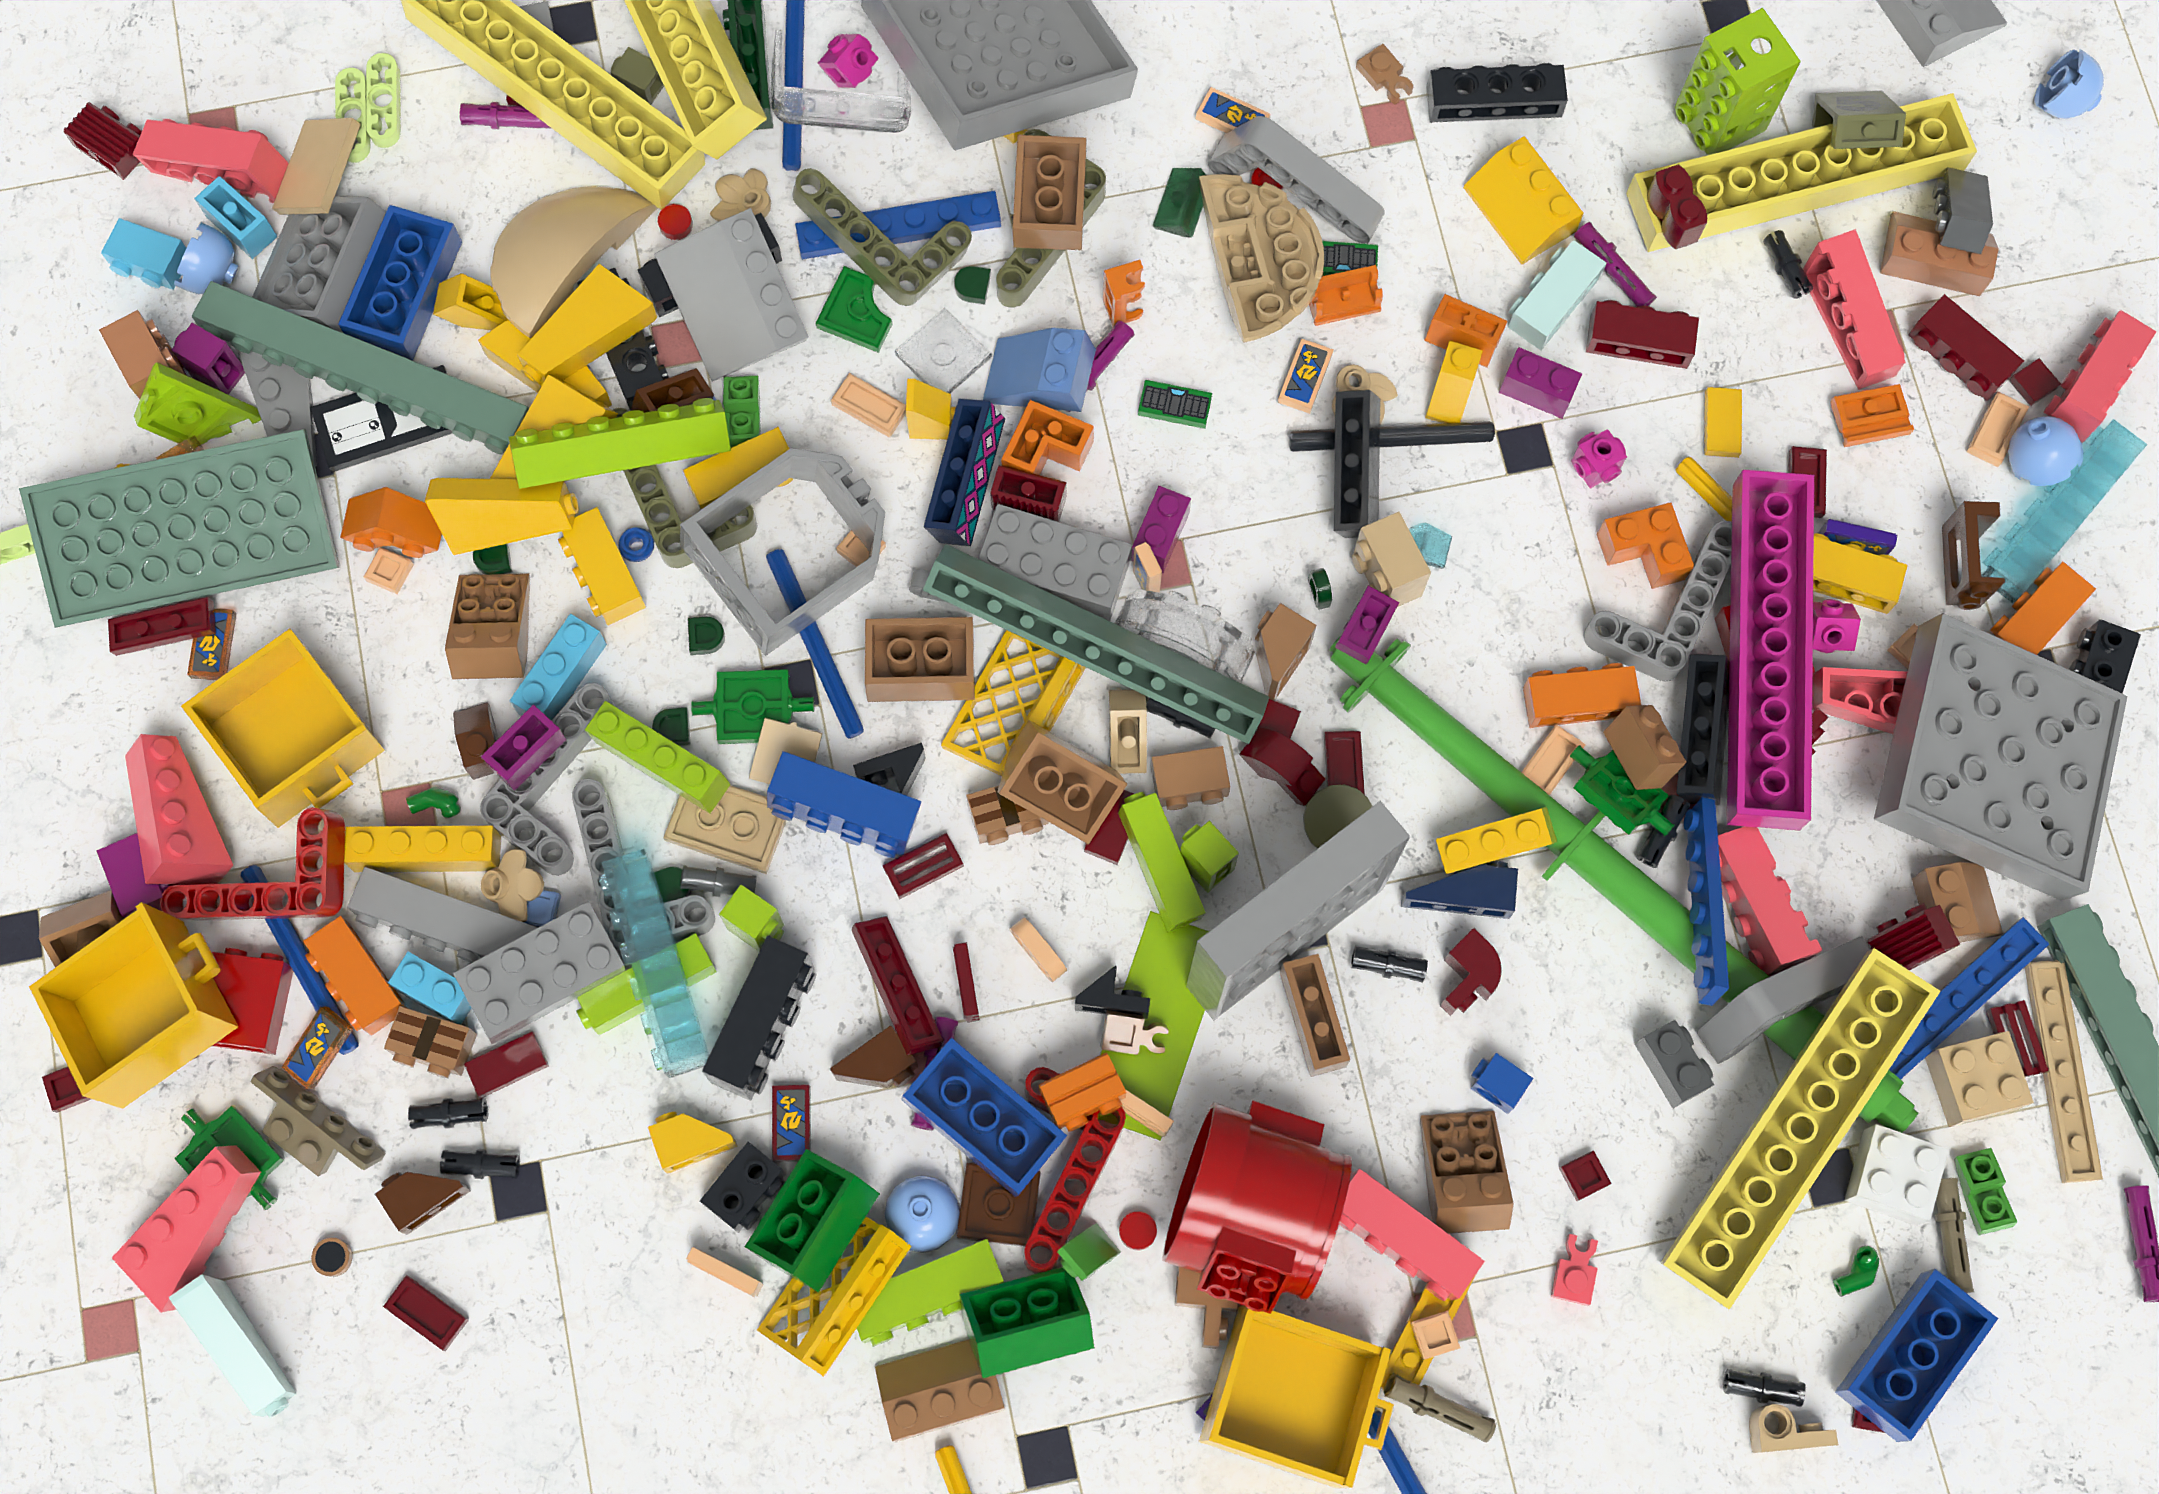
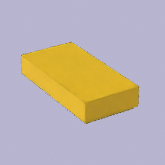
[1704,387,1742,458]

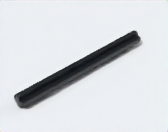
[1289,421,1495,452]

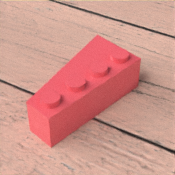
[133,119,289,203]
[1803,229,1905,390]
[2043,310,2157,443]
[1812,667,1908,734]
[125,734,233,885]
[1718,826,1822,977]
[112,1145,261,1313]
[1339,1168,1485,1301]

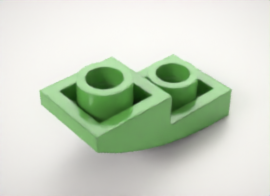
[723,376,761,448]
[1954,1148,2018,1236]
[1057,1223,1121,1281]

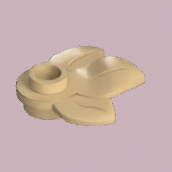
[710,168,771,221]
[1332,365,1397,425]
[481,849,544,922]

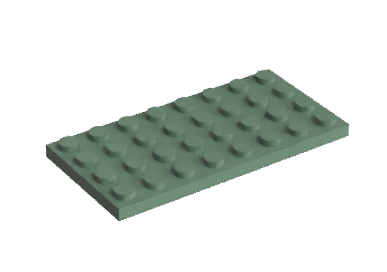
[19,429,340,628]

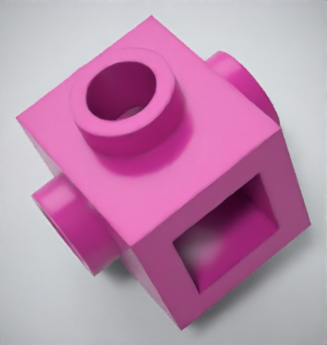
[817,34,879,88]
[1571,429,1627,489]
[1813,599,1861,653]

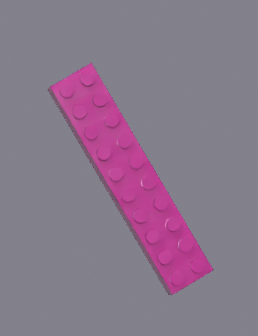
[1727,470,1814,831]

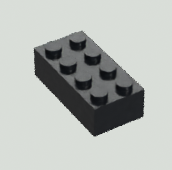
[702,935,817,1101]

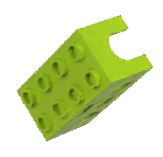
[1674,8,1801,155]

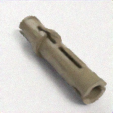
[1935,1178,1974,1293]
[1384,1373,1496,1443]

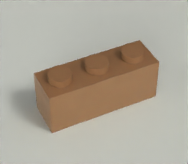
[1280,953,1350,1077]

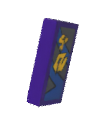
[1818,519,1898,555]

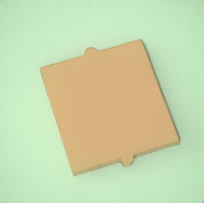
[749,717,823,784]

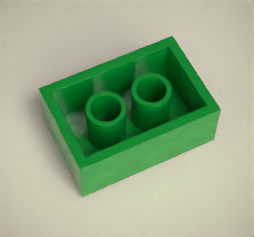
[745,1149,880,1293]
[959,1267,1095,1378]

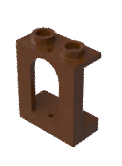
[1942,501,2005,610]

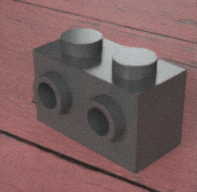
[1635,1019,1714,1109]

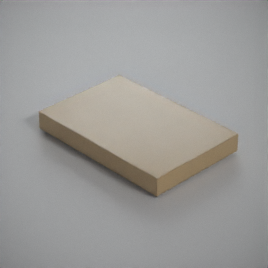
[272,118,361,215]
[663,785,787,874]

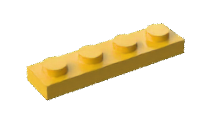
[1380,1276,1475,1391]

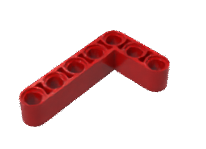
[160,807,345,920]
[1024,1067,1126,1274]

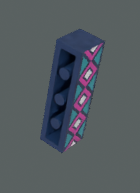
[923,398,1005,547]

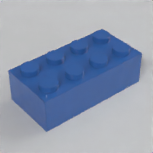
[338,205,462,361]
[767,751,922,858]
[901,1038,1067,1197]
[1835,1269,1999,1442]

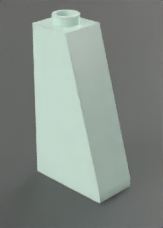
[168,1274,297,1418]

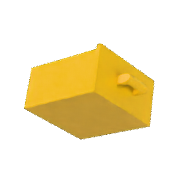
[181,628,385,828]
[29,902,239,1109]
[1198,1305,1394,1488]

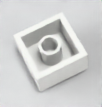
[1844,1124,1949,1226]

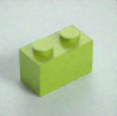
[1180,820,1239,893]
[719,885,784,952]

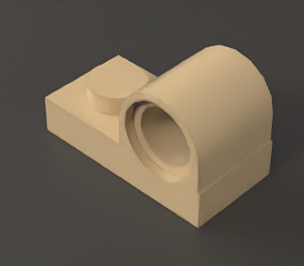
[1749,1404,1838,1453]

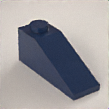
[1401,861,1518,919]

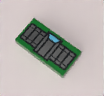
[1322,241,1378,276]
[1138,380,1213,429]

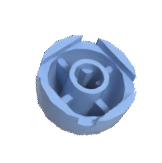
[2034,49,2104,119]
[174,223,238,294]
[2008,416,2084,486]
[884,1175,960,1253]

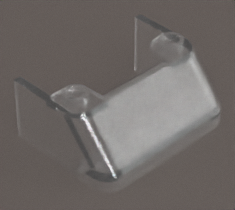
[771,29,911,133]

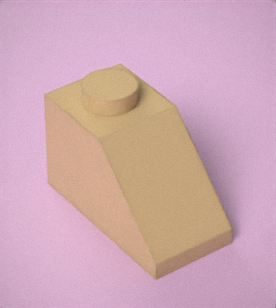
[1109,690,1147,774]

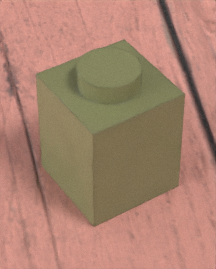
[611,47,664,105]

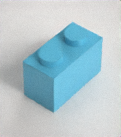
[194,176,277,259]
[101,218,186,290]
[388,952,471,1025]

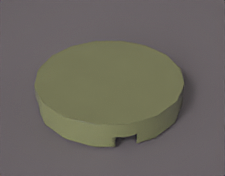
[1303,784,1373,849]

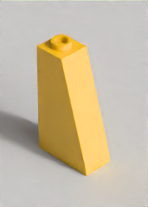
[517,264,658,384]
[478,319,612,408]
[490,374,618,479]
[425,478,579,555]

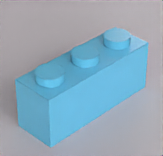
[509,613,607,721]

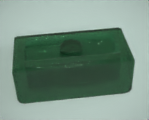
[1153,168,1206,238]

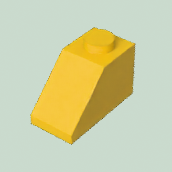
[433,273,508,330]
[1425,341,1483,424]
[906,378,956,440]
[648,1111,738,1174]

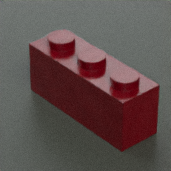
[1908,294,2024,401]
[1586,300,1699,369]

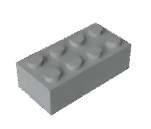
[978,504,1132,621]
[453,901,625,1044]

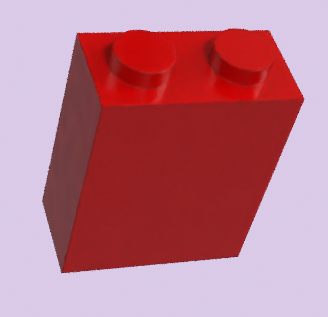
[212,948,294,1055]

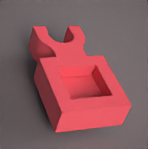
[1551,1234,1598,1306]

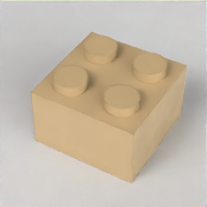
[1352,512,1431,607]
[1925,1031,2034,1127]

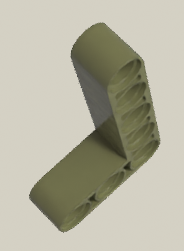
[996,129,1106,308]
[792,168,972,306]
[612,408,757,569]

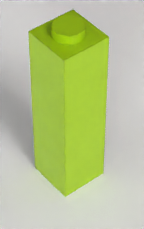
[1118,792,1206,933]
[576,933,717,1036]

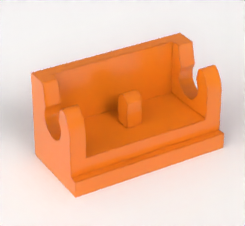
[1103,260,1145,327]
[1309,265,1383,326]
[1424,294,1508,368]

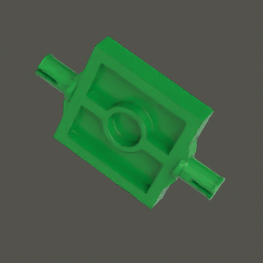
[691,669,815,744]
[1570,745,1675,837]
[174,1106,284,1210]

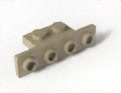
[251,1066,385,1177]

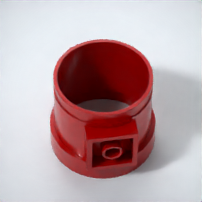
[1162,1101,1352,1314]

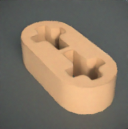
[1009,917,1067,982]

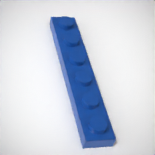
[795,191,1001,260]
[1683,797,1729,1006]
[1889,917,2050,1080]

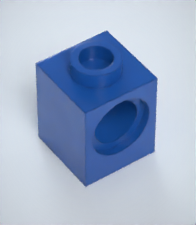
[1471,1053,1534,1114]

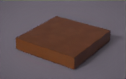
[957,1162,1041,1247]

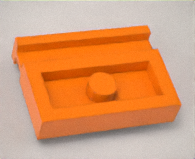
[1830,384,1914,447]

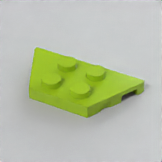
[134,362,261,449]

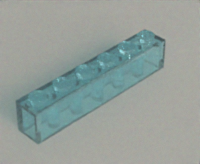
[1981,419,2148,604]
[599,849,709,1078]

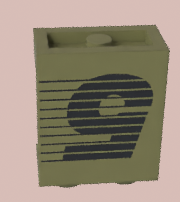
[1812,91,1906,149]

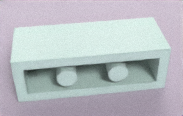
[1508,240,1607,351]

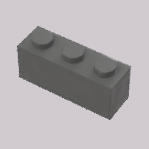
[1932,167,1993,254]

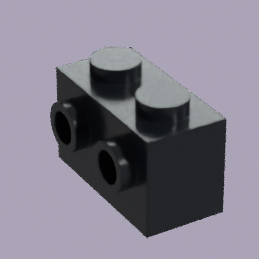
[2069,619,2141,694]
[700,1142,786,1233]

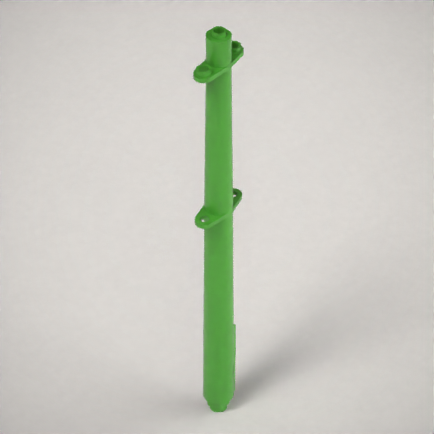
[1329,637,1919,1133]

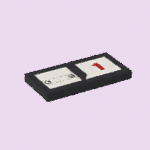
[310,364,453,472]

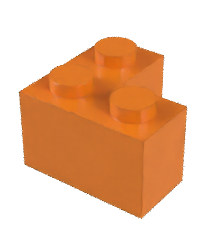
[1001,400,1094,475]
[340,487,442,558]
[1596,502,1694,589]

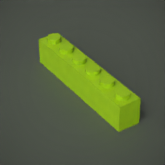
[508,398,731,489]

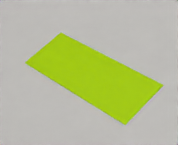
[1098,911,1210,1141]

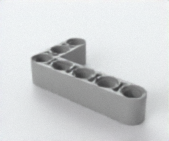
[1208,116,1385,243]
[1584,521,1732,682]
[480,683,614,876]
[572,779,715,955]
[1697,936,1871,1064]

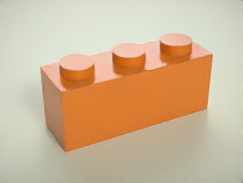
[1989,562,2096,655]
[1523,663,1641,728]
[303,915,407,1036]

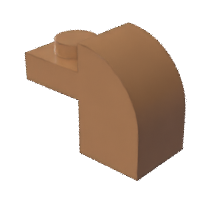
[1175,1266,1237,1349]

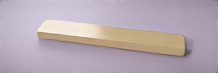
[2025,960,2103,1183]

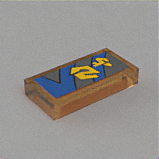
[187,608,237,680]
[282,1006,354,1089]

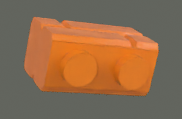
[1038,1052,1126,1132]

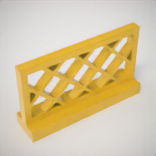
[941,630,1086,776]
[757,1217,912,1377]

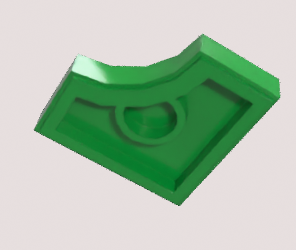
[816,266,893,353]

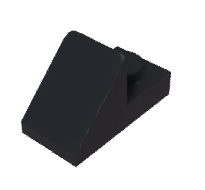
[853,742,926,796]
[1075,965,1150,1019]

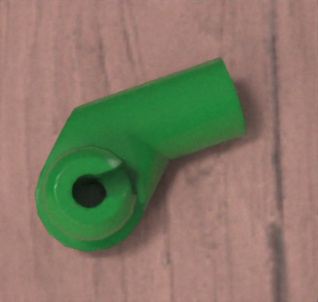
[406,787,461,818]
[1833,1246,1879,1297]

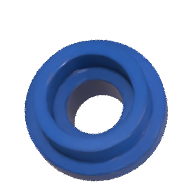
[618,527,654,562]

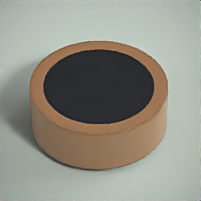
[311,1238,353,1277]

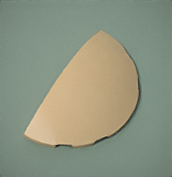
[1199,174,1324,343]
[490,186,658,338]

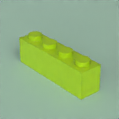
[585,701,731,814]
[857,1239,1004,1347]

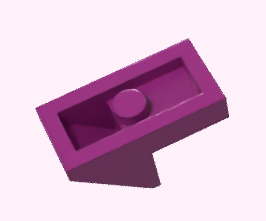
[1335,585,1400,664]

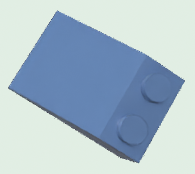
[983,328,1096,412]

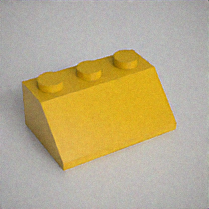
[1463,136,1584,265]

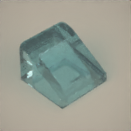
[1409,522,1452,569]

